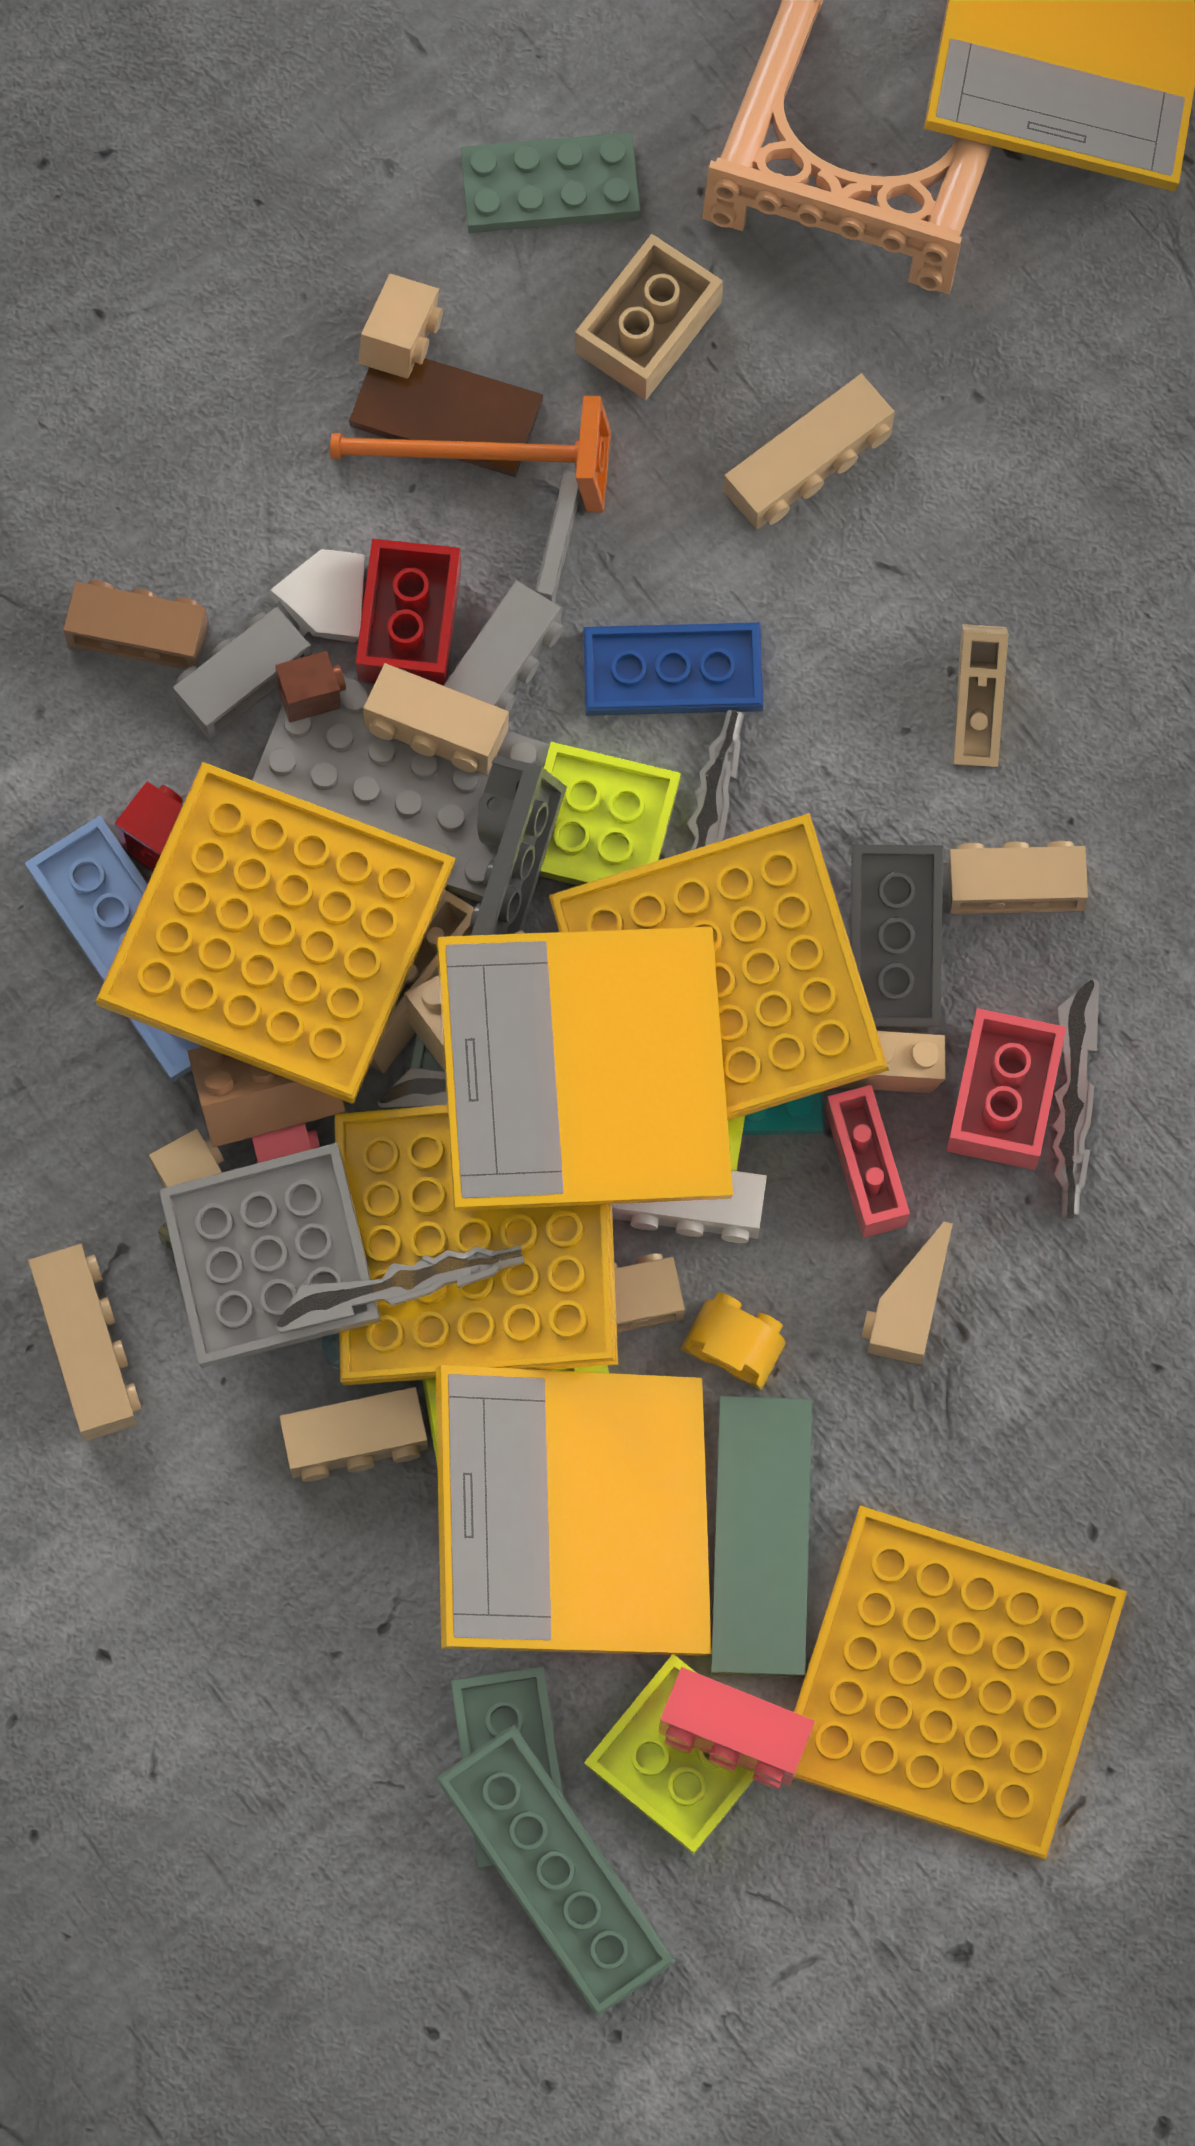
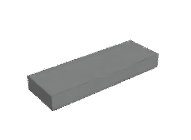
[535,471,581,602]

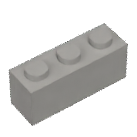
[444,580,564,711]
[173,606,312,741]

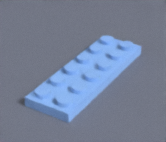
[25,815,202,1083]

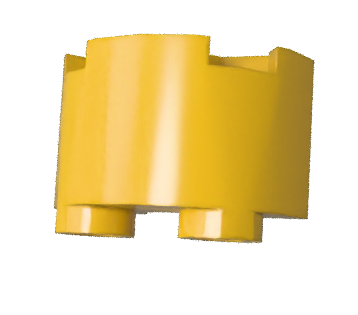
[680,1292,786,1391]

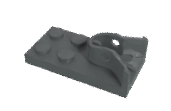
[470,756,567,936]
[849,844,943,1027]

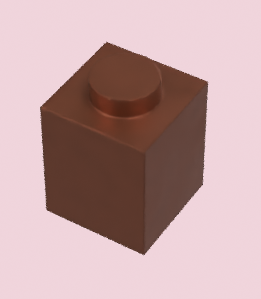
[275,651,346,723]

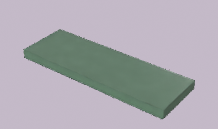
[711,1396,812,1678]
[436,1724,675,2017]

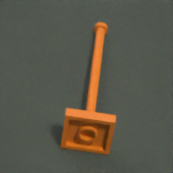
[330,396,611,513]

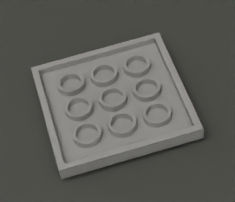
[159,1143,381,1368]

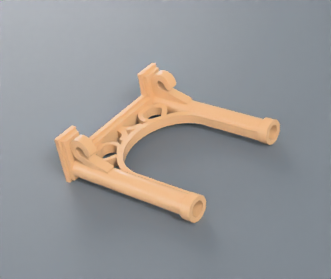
[702,0,993,295]

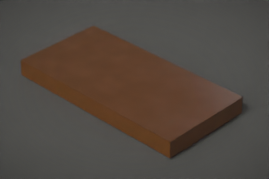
[349,358,543,478]

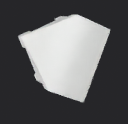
[268,549,365,643]

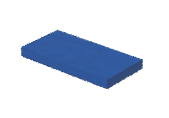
[583,622,763,716]

